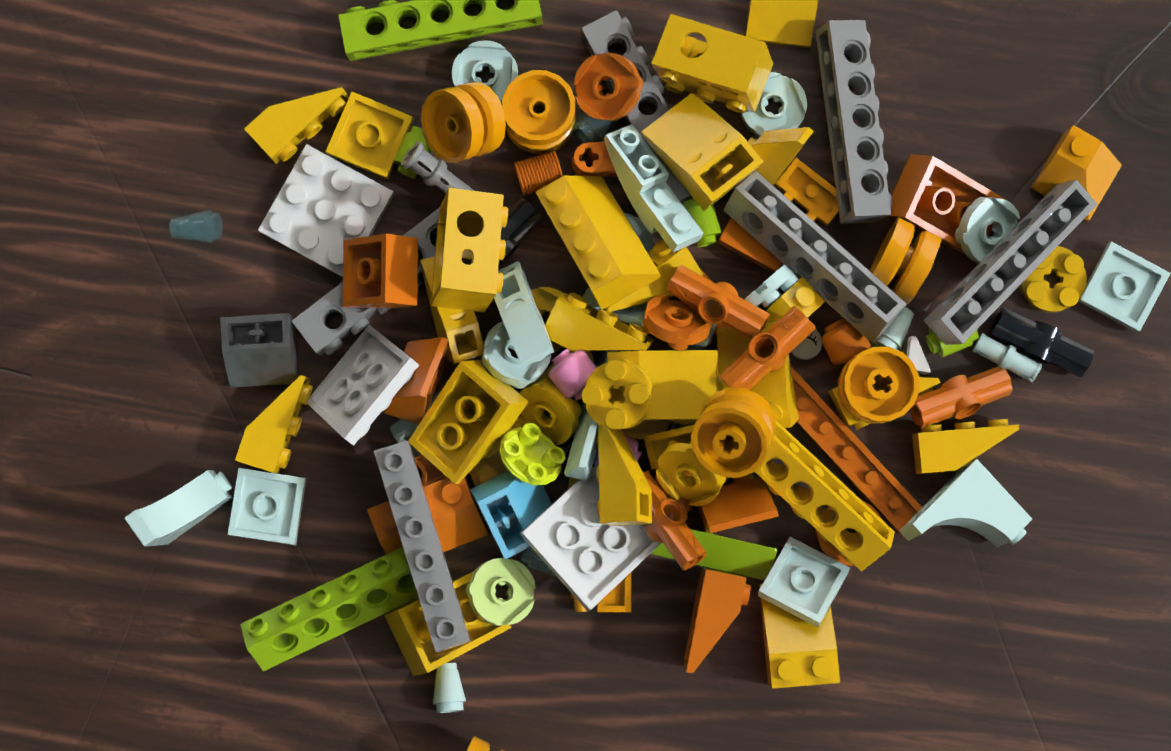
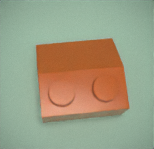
[342,234,419,308]
[384,337,448,425]

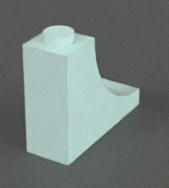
[899,459,1032,548]
[125,470,233,547]

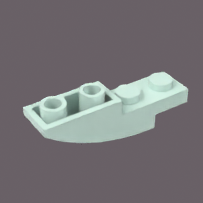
[604,124,703,252]
[494,261,554,367]

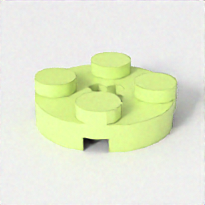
[466,558,536,626]

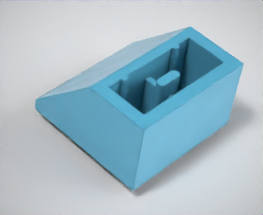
[470,470,552,559]

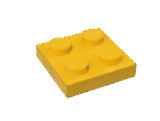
[325,92,414,179]

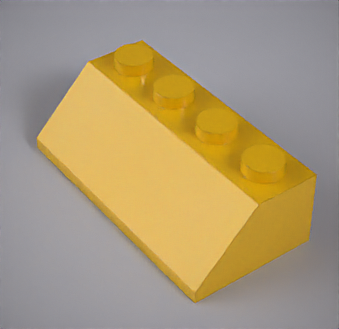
[535,175,661,310]

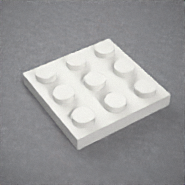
[258,144,395,277]
[307,325,419,446]
[520,465,661,611]

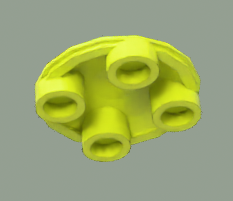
[499,423,565,485]

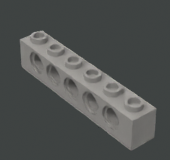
[581,10,693,203]
[815,20,893,224]
[723,171,907,343]
[923,179,1098,345]
[292,207,470,356]
[374,441,471,652]

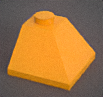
[1030,125,1122,222]

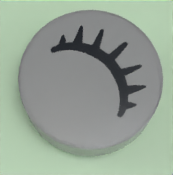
[790,329,822,360]

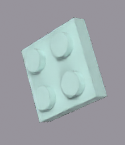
[1078,241,1171,333]
[228,468,307,545]
[758,537,850,627]

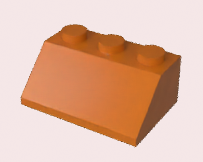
[367,476,489,554]

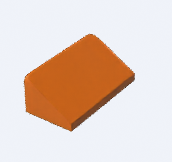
[717,218,782,274]

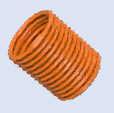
[514,150,563,196]

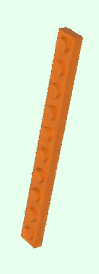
[701,270,922,539]

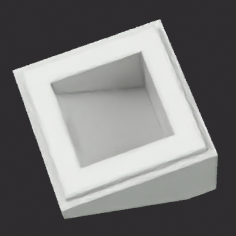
[902,336,931,375]

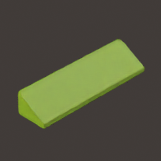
[651,529,777,580]

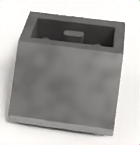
[220,313,297,388]

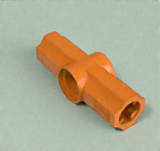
[667,265,770,339]
[719,306,816,390]
[910,366,1013,428]
[643,471,707,571]

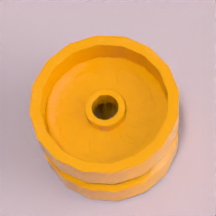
[502,70,575,154]
[421,82,506,163]
[869,217,942,304]
[838,347,920,423]
[691,387,776,478]

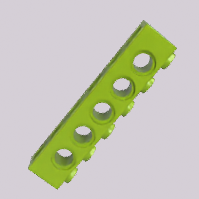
[338,0,543,61]
[240,547,419,672]

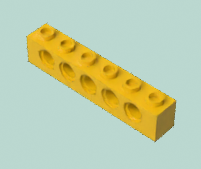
[753,421,895,572]

